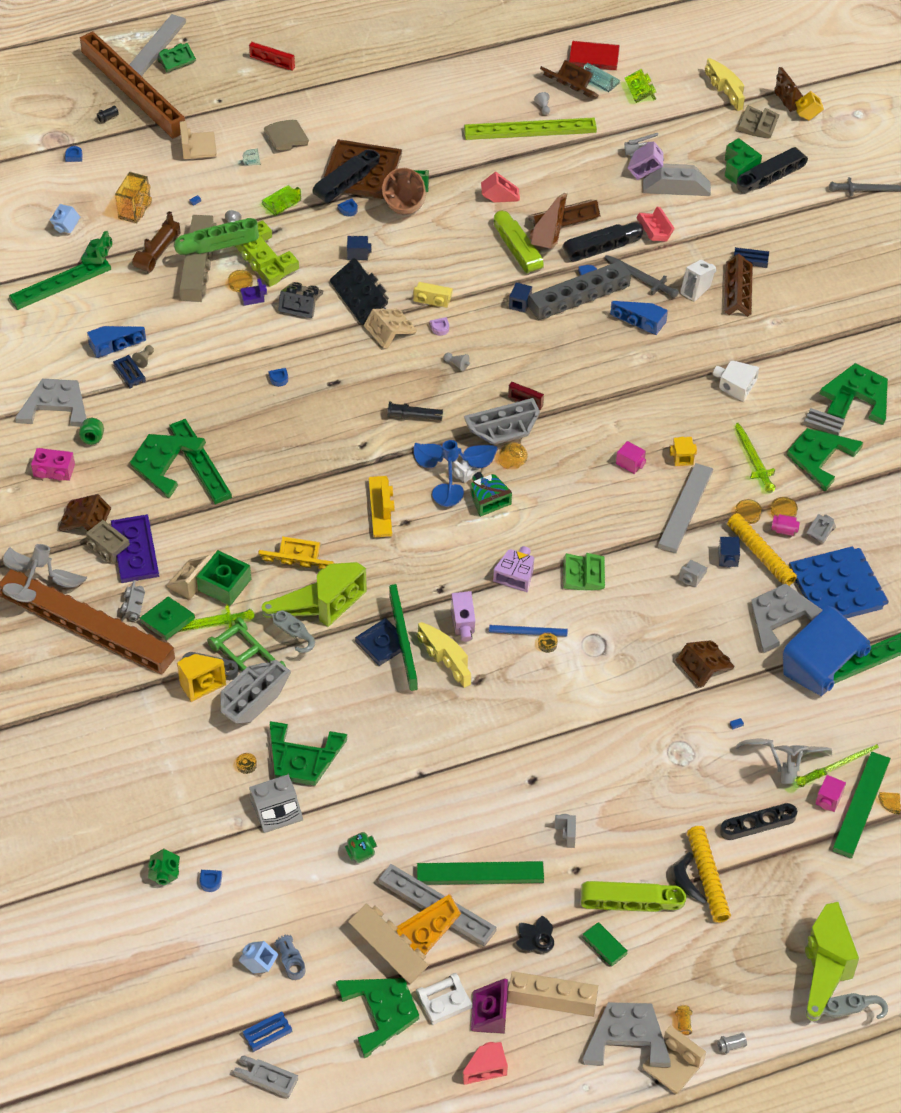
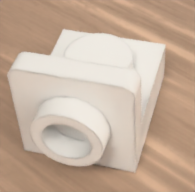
[452,460,481,483]

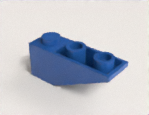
[610,301,668,335]
[87,326,146,358]

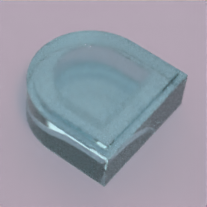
[242,148,261,166]

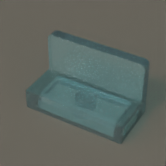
[584,63,620,93]

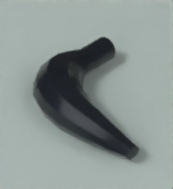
[671,852,707,904]

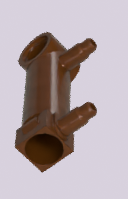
[132,211,181,273]

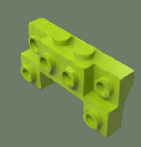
[235,220,299,287]

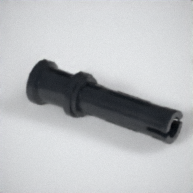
[387,401,443,421]

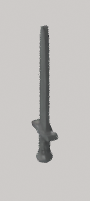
[829,177,901,197]
[605,255,679,298]

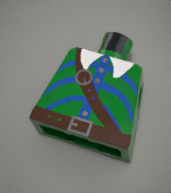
[470,472,512,517]

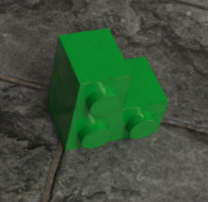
[725,138,762,184]

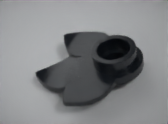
[516,916,554,953]

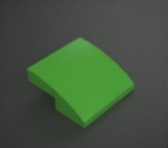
[563,553,605,590]

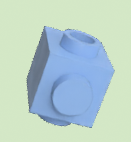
[50,204,80,233]
[239,941,278,974]

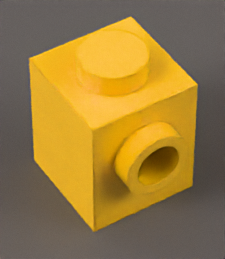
[795,91,824,121]
[669,437,697,466]

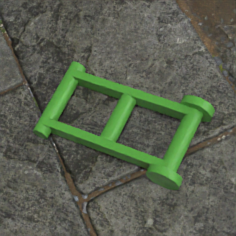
[207,617,286,671]

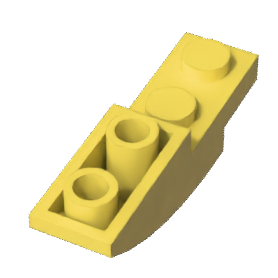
[705,58,745,111]
[416,622,471,688]

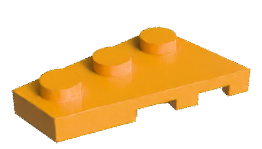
[396,894,461,955]

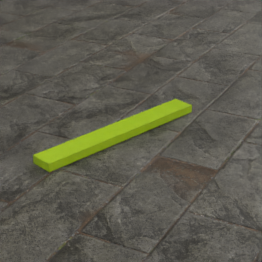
[464,118,597,140]

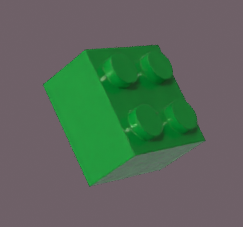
[196,550,252,606]

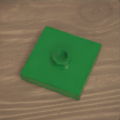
[139,596,195,640]

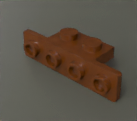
[540,60,599,98]

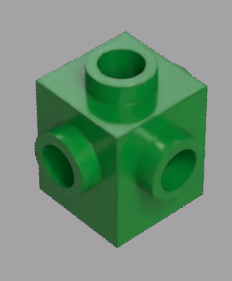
[148,848,180,885]

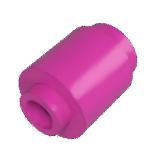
[771,514,800,536]

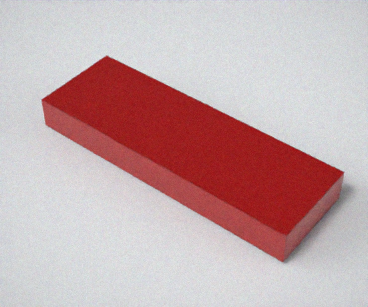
[249,41,295,71]

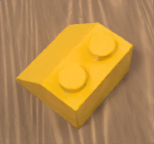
[177,654,226,702]

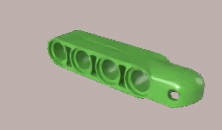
[174,218,259,255]

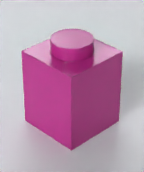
[616,441,646,474]
[816,775,846,812]

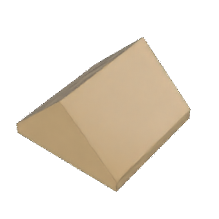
[165,555,211,600]

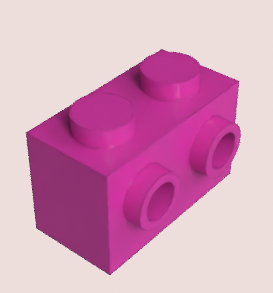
[31,448,75,481]

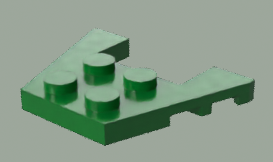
[819,363,888,425]
[787,428,863,492]
[130,434,206,498]
[270,721,348,786]
[336,978,419,1058]

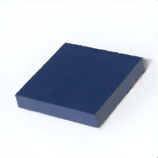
[355,618,410,666]

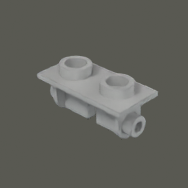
[120,580,145,622]

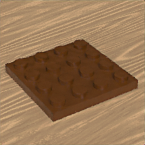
[324,139,402,199]

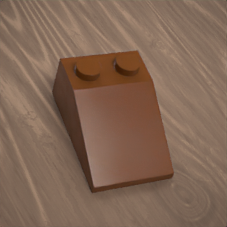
[529,193,568,249]

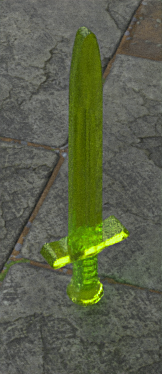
[735,423,776,493]
[178,605,254,632]
[795,744,879,788]

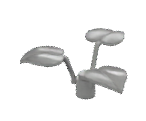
[3,544,87,602]
[736,738,832,784]

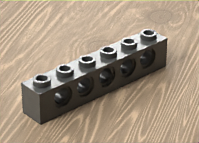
[528,261,631,321]

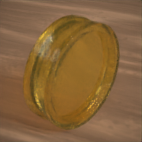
[228,270,253,292]
[771,497,798,518]
[735,499,762,524]

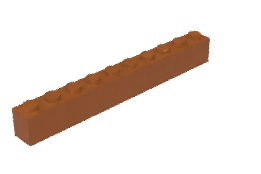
[79,31,185,139]
[0,569,175,675]

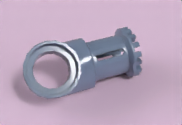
[274,934,306,980]

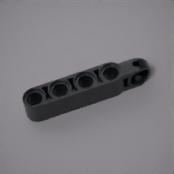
[736,147,808,193]
[312,149,380,203]
[562,222,643,262]

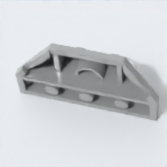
[643,163,711,196]
[464,398,540,445]
[221,660,291,724]

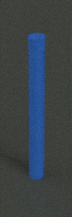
[489,625,568,637]

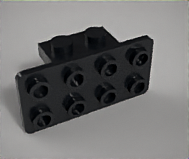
[330,258,389,325]

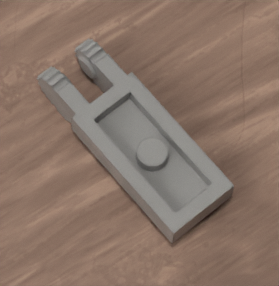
[233,1055,298,1098]

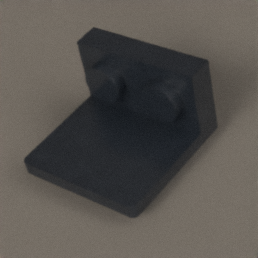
[278,282,324,318]

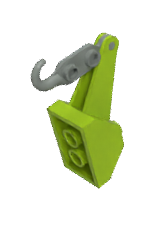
[262,562,367,653]
[805,902,888,1021]

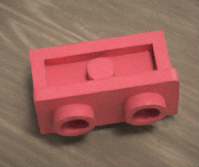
[636,207,675,242]

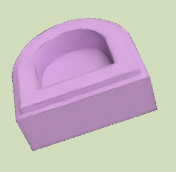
[429,317,449,336]

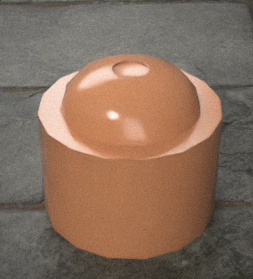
[382,168,426,215]

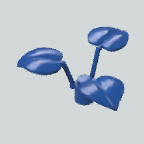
[414,440,497,507]

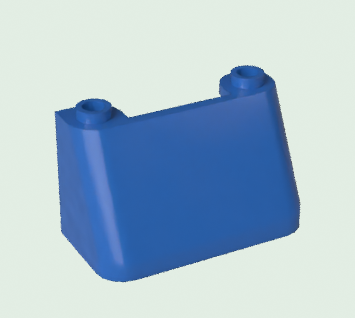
[783,606,871,697]

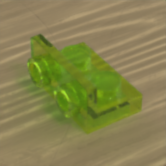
[624,69,657,103]
[262,185,301,216]

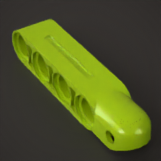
[493,210,544,273]
[581,881,686,912]

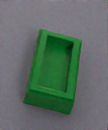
[827,390,855,420]
[582,922,628,967]

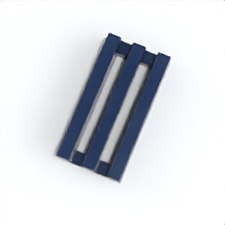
[734,247,769,268]
[113,355,146,388]

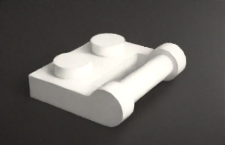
[416,972,472,1025]

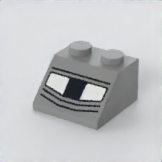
[249,774,303,833]

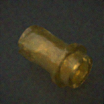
[675,1005,692,1035]

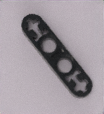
[720,803,798,840]

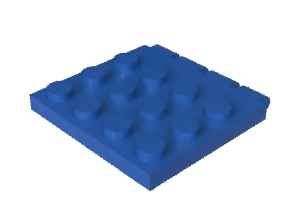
[789,546,889,619]

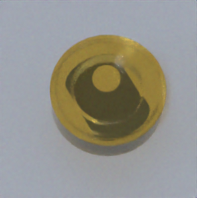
[538,633,558,653]
[236,753,257,774]

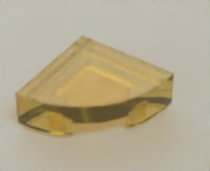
[878,792,901,815]

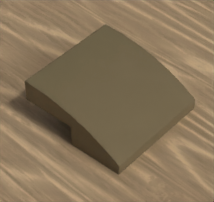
[737,105,780,138]
[264,120,309,150]

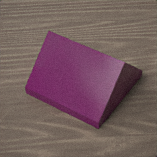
[471,978,508,1034]

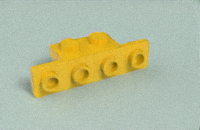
[369,476,395,537]
[258,536,335,569]

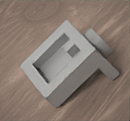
[807,514,836,544]
[679,560,708,587]
[555,814,576,848]

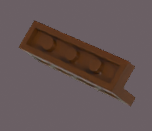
[528,199,601,227]
[724,253,753,317]

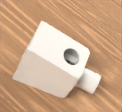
[680,260,716,302]
[713,361,759,402]

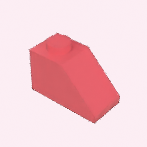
[481,171,520,203]
[463,1042,508,1085]

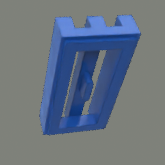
[243,1011,293,1052]

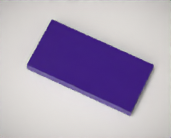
[110,514,160,583]

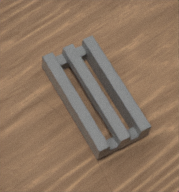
[803,408,845,436]

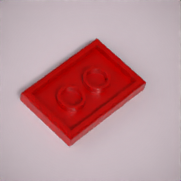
[569,41,620,70]

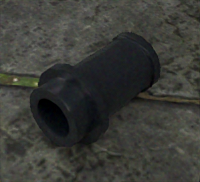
[96,105,119,123]

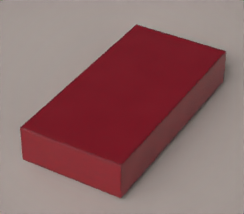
[508,381,544,410]

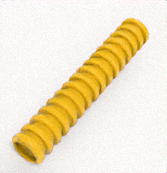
[727,513,797,586]
[687,826,731,923]

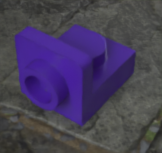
[240,278,267,306]

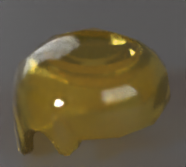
[498,442,528,469]

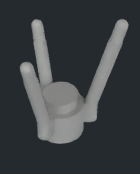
[624,133,664,161]

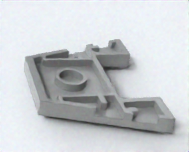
[16,379,87,427]
[751,584,823,653]
[583,1002,671,1067]

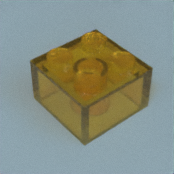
[115,172,152,224]

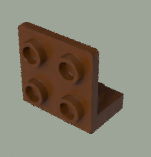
[774,67,803,112]
[58,494,111,531]
[675,640,735,687]

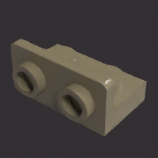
[86,520,130,565]

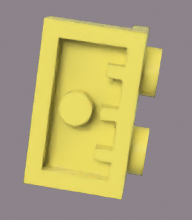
[413,282,453,308]

